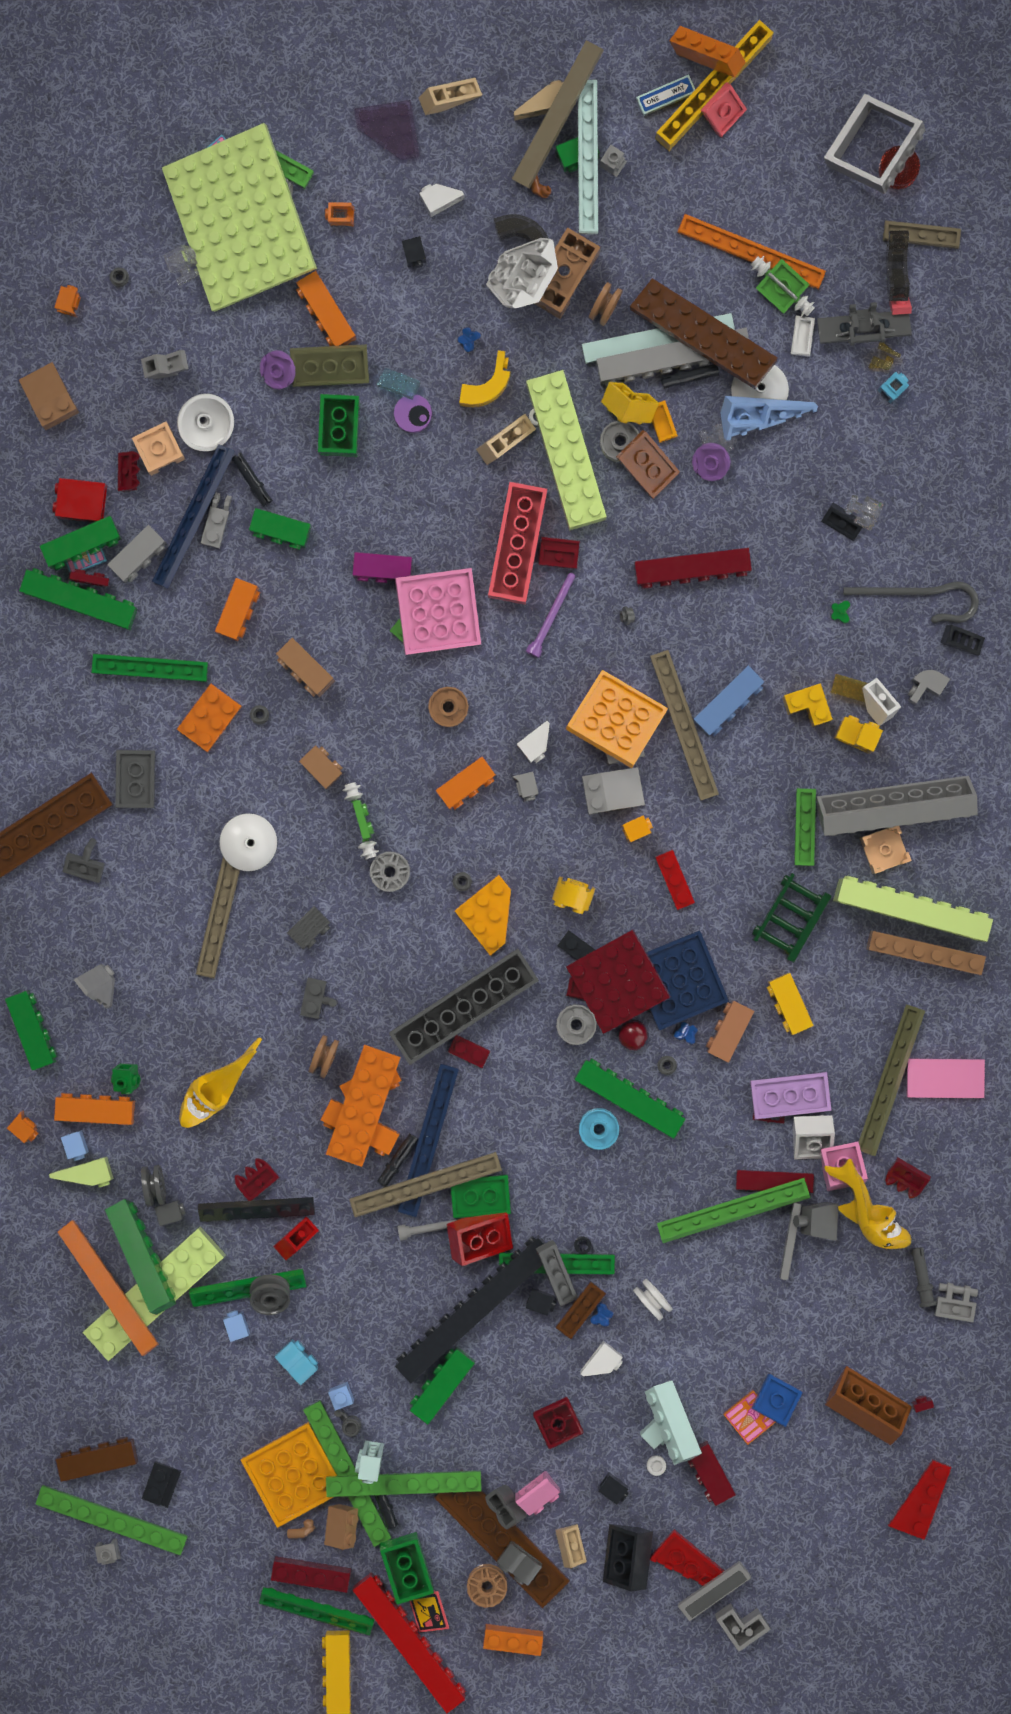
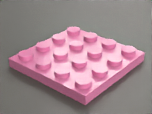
[395,568,481,655]

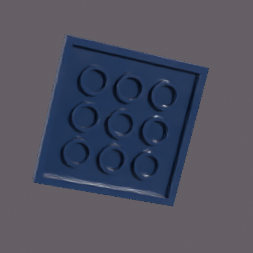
[646,930,729,1031]

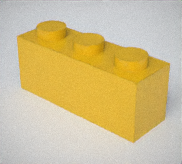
[766,973,814,1035]

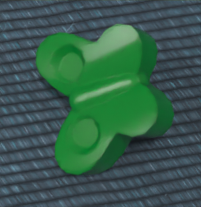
[831,601,850,623]

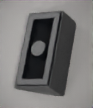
[821,502,865,541]

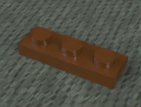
[555,1281,606,1339]

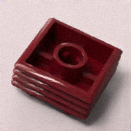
[533,1397,583,1449]

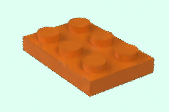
[177,684,242,752]

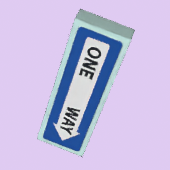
[636,75,695,116]

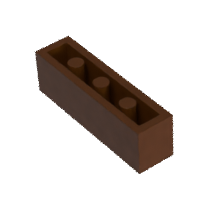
[55,1437,138,1482]

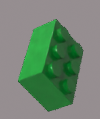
[318,394,360,457]
[380,1532,434,1605]

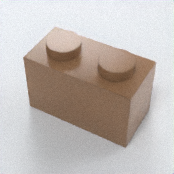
[299,745,343,790]
[324,1504,358,1550]

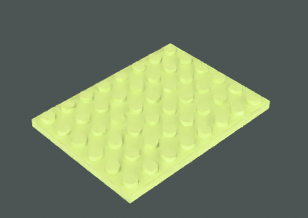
[162,123,317,312]

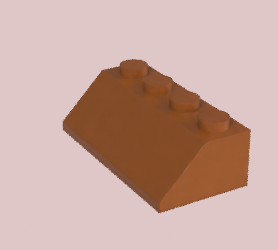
[825,1366,912,1445]

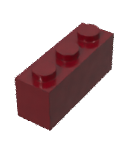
[687,1441,736,1506]

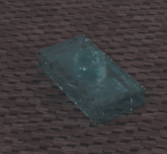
[377,368,420,400]

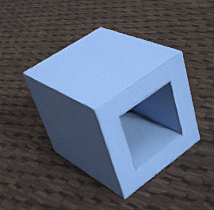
[61,1130,89,1161]
[223,1310,250,1342]
[328,1382,354,1411]

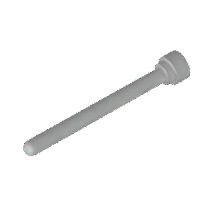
[398,1216,475,1241]

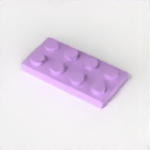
[750,1072,831,1119]

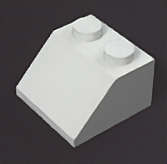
[793,1115,835,1159]

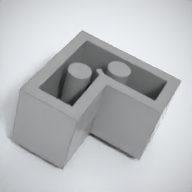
[715,1603,771,1652]

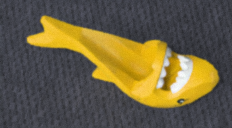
[179,1037,262,1128]
[824,1159,911,1249]

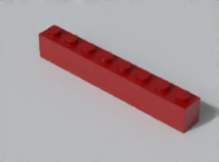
[353,1572,466,1714]

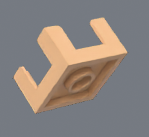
[132,421,185,476]
[860,826,912,874]

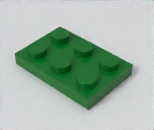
[451,1175,511,1218]

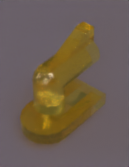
[868,342,901,370]

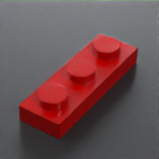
[655,850,695,910]

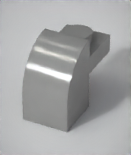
[141,350,189,379]
[908,670,950,705]

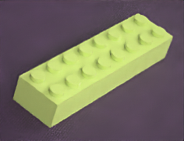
[526,370,607,531]
[833,876,993,942]
[83,1226,226,1361]

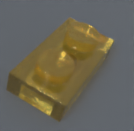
[830,674,868,703]

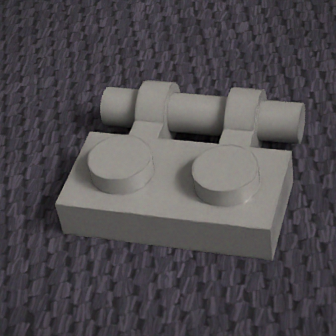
[934,1282,978,1322]

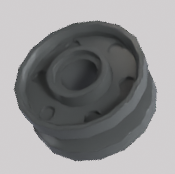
[141,1165,166,1207]
[249,1274,290,1315]

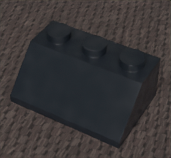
[603,1524,653,1592]

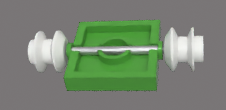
[751,256,815,317]
[342,782,379,859]

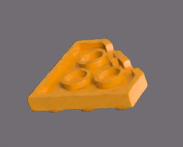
[455,875,511,955]

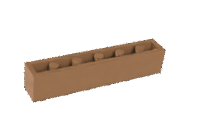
[866,931,986,975]

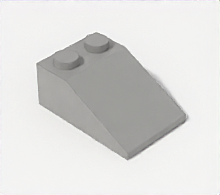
[582,767,645,815]

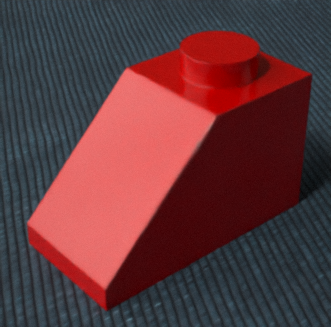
[273,1216,319,1260]

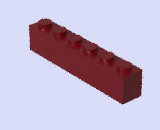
[634,548,752,589]

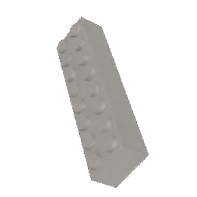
[817,776,978,836]

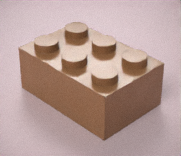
[276,638,335,698]

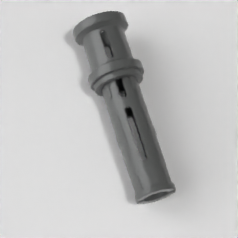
[911,1247,937,1307]

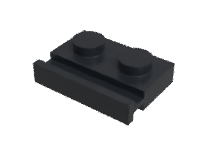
[142,1461,181,1508]

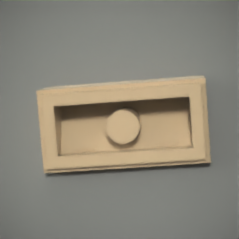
[555,1524,587,1568]

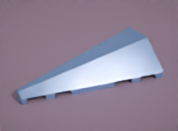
[721,396,818,440]

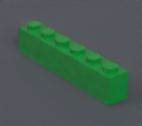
[19,568,138,630]
[574,1058,685,1139]
[105,1199,176,1315]

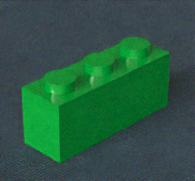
[249,508,312,550]

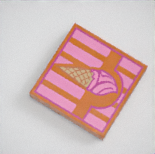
[723,1390,776,1445]

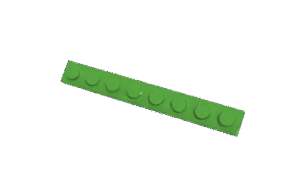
[657,1178,810,1243]
[303,1400,391,1547]
[326,1470,481,1497]
[36,1485,188,1555]

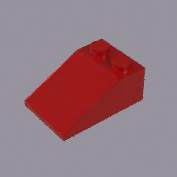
[447,1212,513,1266]

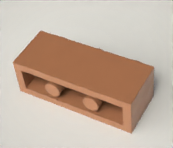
[706,1000,754,1063]

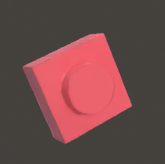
[889,296,912,315]

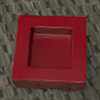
[911,1395,935,1413]

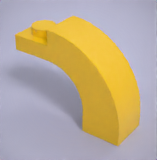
[459,350,510,407]

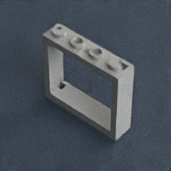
[824,94,926,194]

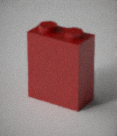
[52,478,107,523]

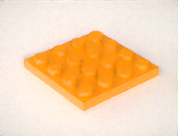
[566,670,668,768]
[241,1422,337,1528]

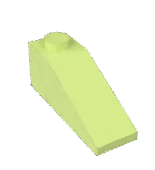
[49,1157,114,1187]

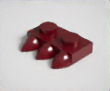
[118,451,141,492]
[885,1157,931,1198]
[235,1158,280,1201]

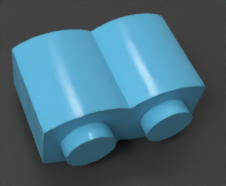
[275,1339,318,1385]

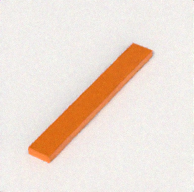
[677,214,826,290]
[58,1220,159,1356]

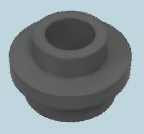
[110,267,129,287]
[619,606,635,626]
[250,705,269,724]
[453,872,472,891]
[657,1056,677,1075]

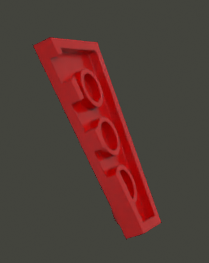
[888,1459,951,1540]
[650,1529,725,1586]

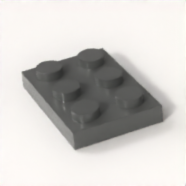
[115,750,156,808]

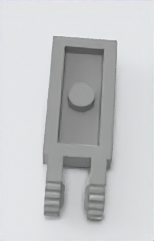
[201,492,232,549]

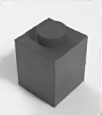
[155,1199,186,1226]

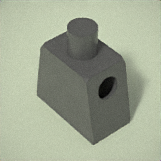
[793,1202,838,1241]

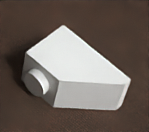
[419,184,464,217]
[862,678,901,726]
[517,721,550,763]
[580,1341,623,1376]

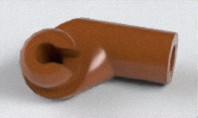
[531,174,551,198]

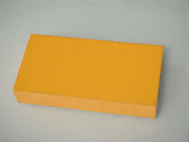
[652,400,678,443]

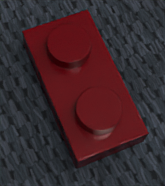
[68,569,109,587]
[448,1035,490,1068]

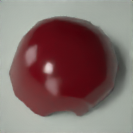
[619,1019,648,1051]

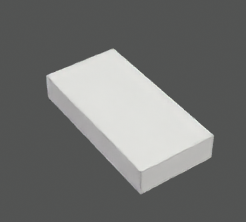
[791,316,815,357]

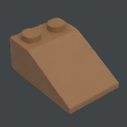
[19,362,80,430]

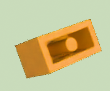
[621,815,653,843]

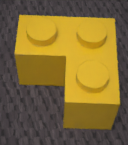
[601,382,659,424]
[782,683,833,727]
[834,715,883,754]

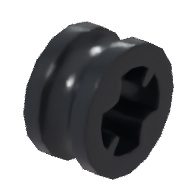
[574,1236,591,1254]

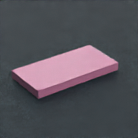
[907,1059,985,1098]

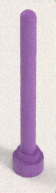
[525,573,575,658]

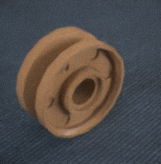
[589,282,623,326]
[428,687,469,727]
[308,1035,339,1078]
[467,1564,507,1608]

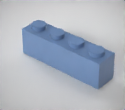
[693,665,764,736]

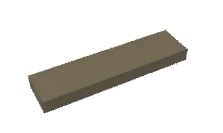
[883,220,961,249]

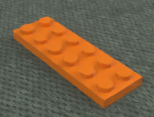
[326,1044,401,1167]

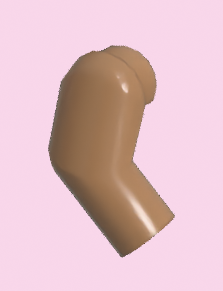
[287,1519,315,1539]

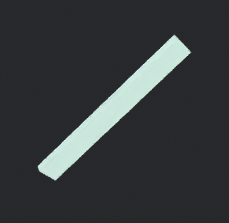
[578,80,598,234]
[582,313,735,364]

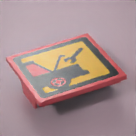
[410,1590,449,1632]

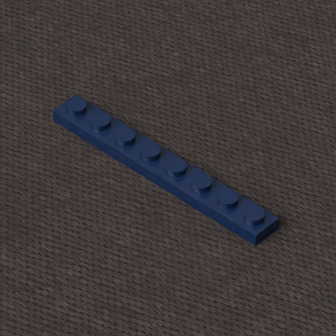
[152,444,235,589]
[398,1064,459,1217]

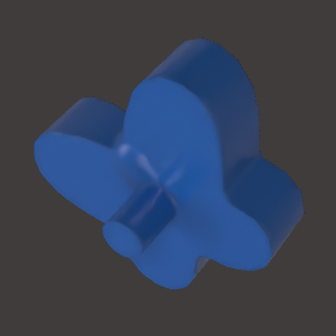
[458,327,481,352]
[674,1022,698,1045]
[590,1303,613,1327]

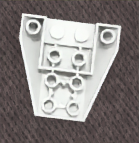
[486,238,558,308]

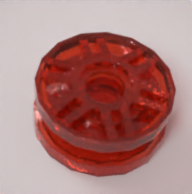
[878,146,920,190]

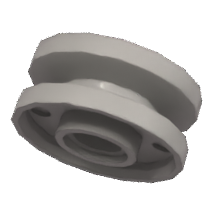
[600,420,639,462]
[370,852,410,892]
[556,1004,597,1045]

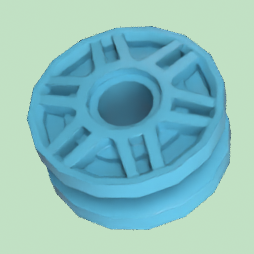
[579,1108,619,1150]

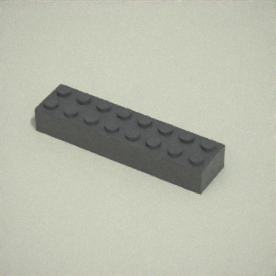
[389,948,539,1065]

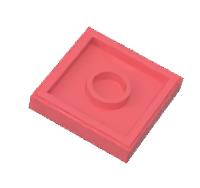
[701,82,747,138]

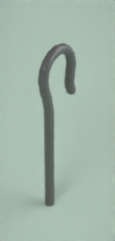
[843,581,979,623]

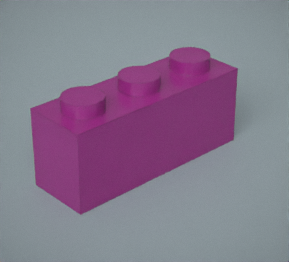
[353,552,412,584]

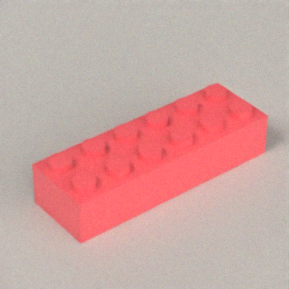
[488,482,547,605]

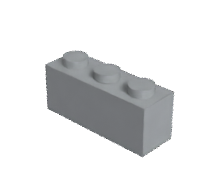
[107,525,167,583]

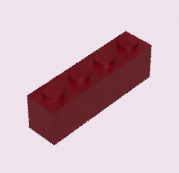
[271,1556,351,1593]

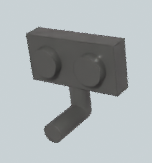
[63,838,105,883]
[300,977,338,1019]

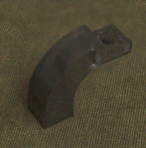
[493,214,549,242]
[886,230,910,301]

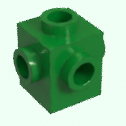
[111,1063,141,1094]

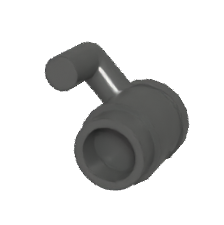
[334,1408,361,1437]

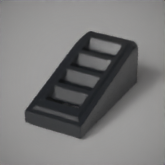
[940,624,985,656]

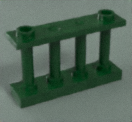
[752,873,832,963]

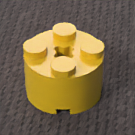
[552,877,596,914]

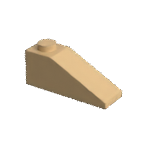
[419,78,482,115]
[514,80,563,121]
[476,414,536,465]

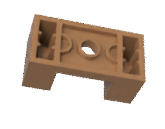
[533,227,600,319]

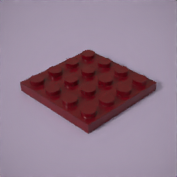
[566,929,671,1034]

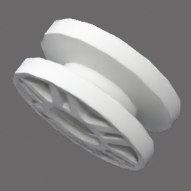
[633,1279,673,1321]

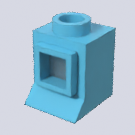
[878,372,909,404]

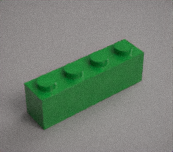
[40,516,122,570]
[5,990,58,1071]
[409,1347,475,1425]

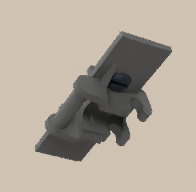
[817,302,912,346]

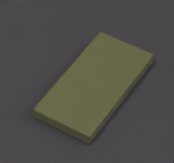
[290,344,369,387]

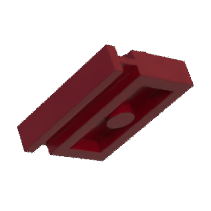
[539,537,580,569]

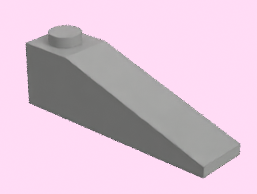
[74,964,115,1009]

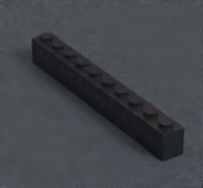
[395,1235,546,1384]

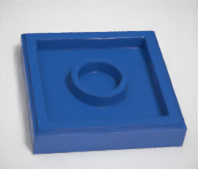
[751,1374,803,1427]

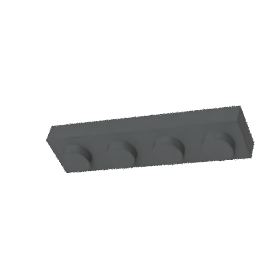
[536,1240,578,1307]

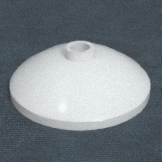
[731,365,789,400]
[177,394,234,451]
[219,814,277,871]

